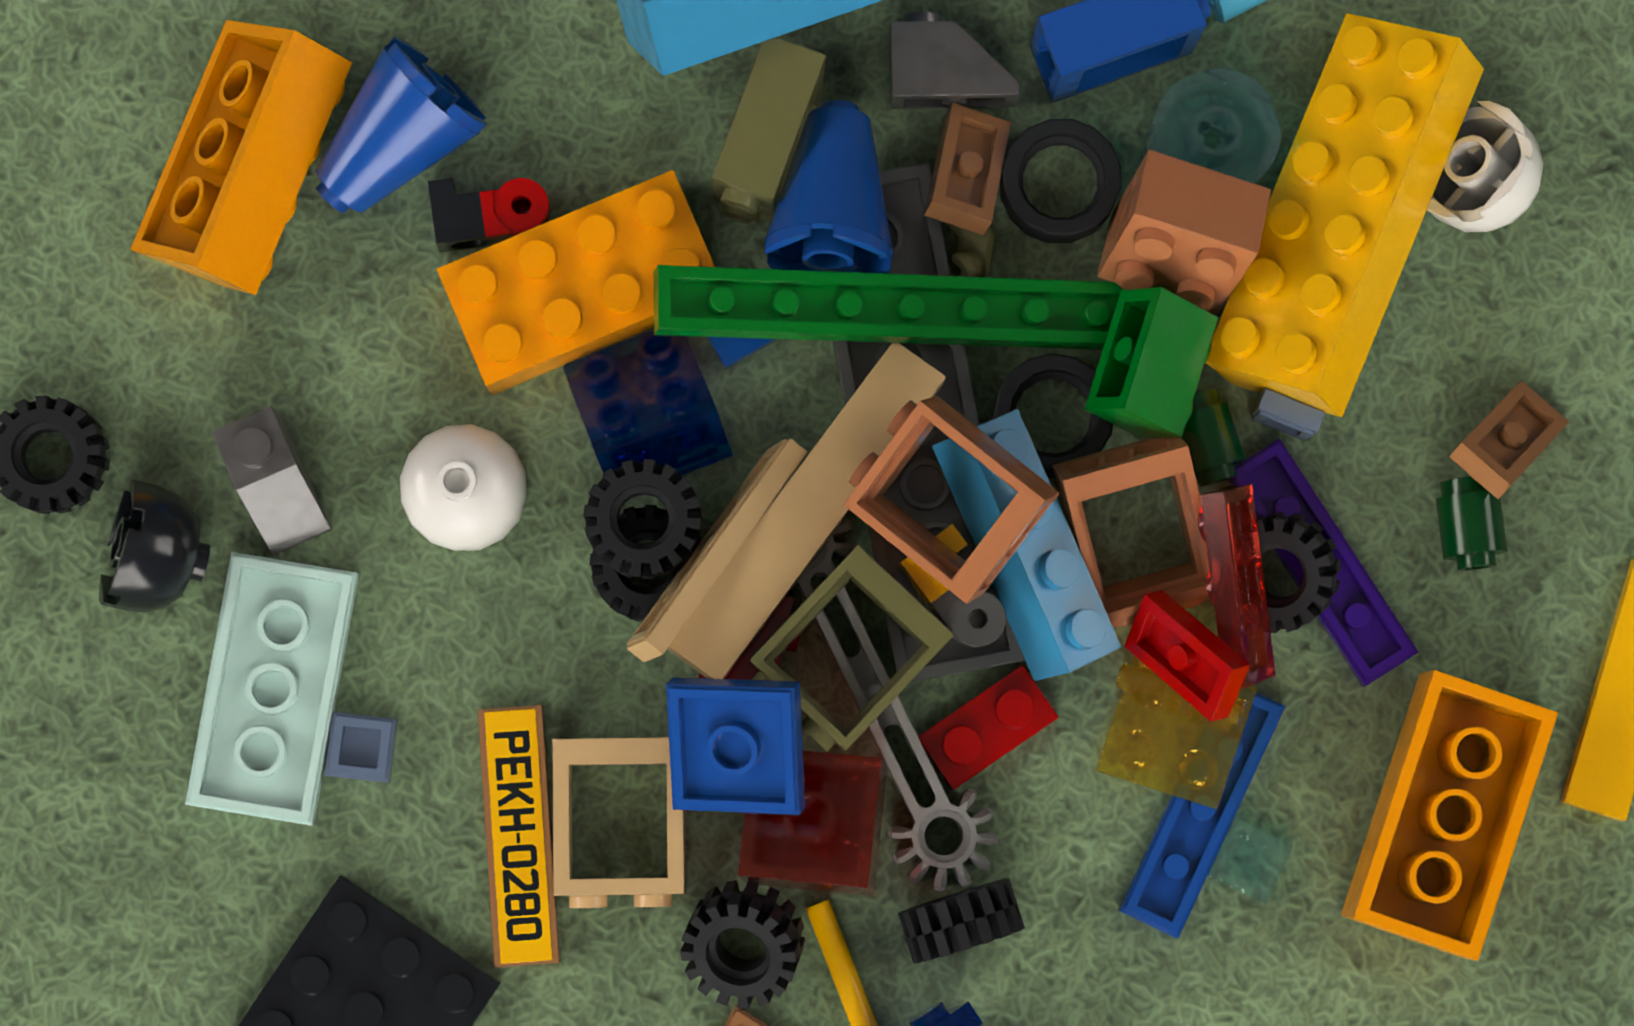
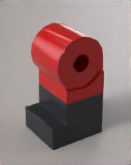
[428,178,551,253]

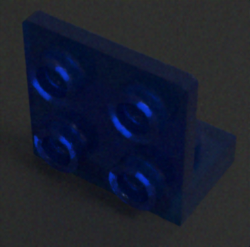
[563,330,733,476]

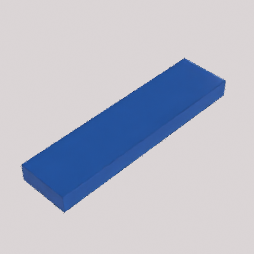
[1118,686,1286,939]

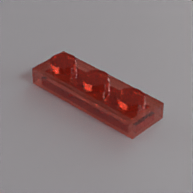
[1198,484,1276,688]

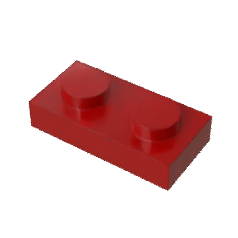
[1124,590,1251,722]
[918,665,1059,790]

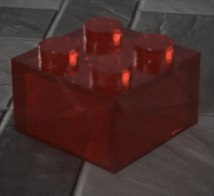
[738,750,887,897]

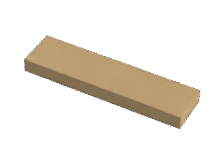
[626,438,808,662]

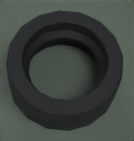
[1000,119,1121,243]
[991,353,1113,479]

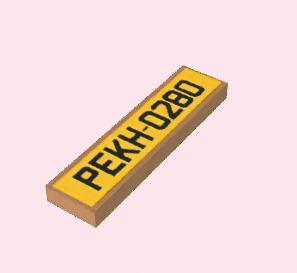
[478,705,560,968]

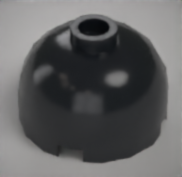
[99,479,210,612]

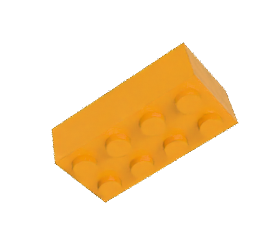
[436,170,715,395]
[1340,670,1558,961]

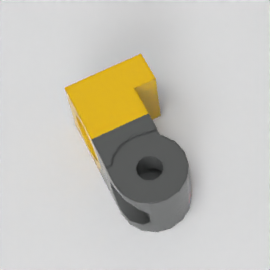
[898,524,1006,648]

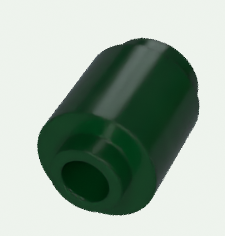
[1181,389,1246,487]
[1435,476,1508,571]

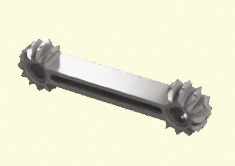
[760,514,998,891]

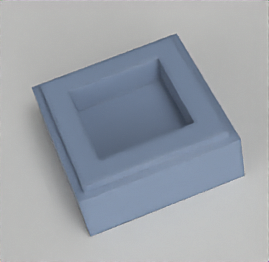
[1250,388,1326,441]
[324,712,398,783]

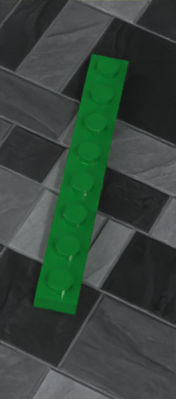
[653,265,1125,350]

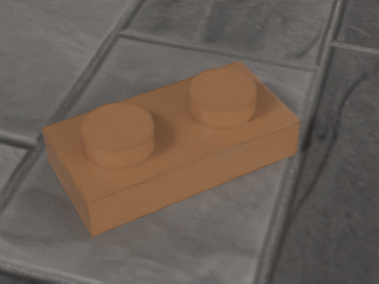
[924,102,1011,235]
[1449,380,1569,499]

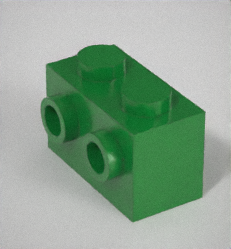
[1084,287,1218,438]

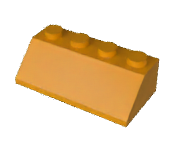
[130,20,352,295]

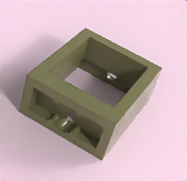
[712,37,826,226]
[750,545,954,752]

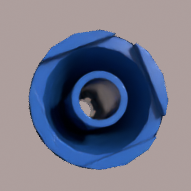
[315,36,487,213]
[764,100,893,274]

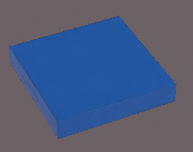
[666,677,805,815]

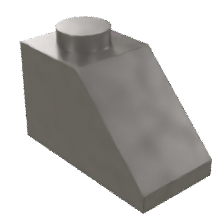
[889,12,1020,109]
[211,406,332,555]

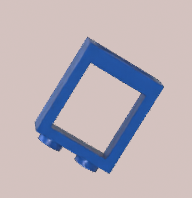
[1030,0,1211,104]

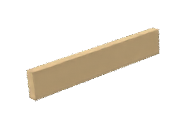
[667,343,946,679]

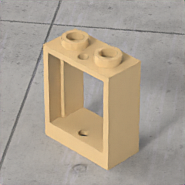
[552,737,686,908]

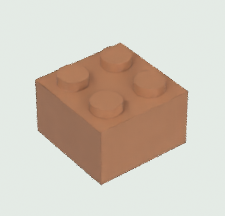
[1097,149,1271,315]

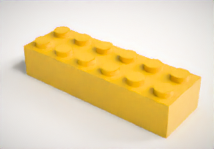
[1205,13,1484,418]

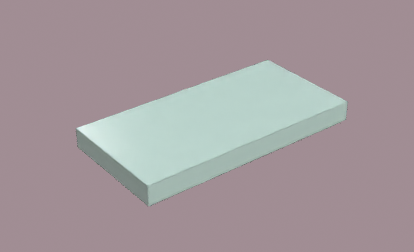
[185,552,359,826]

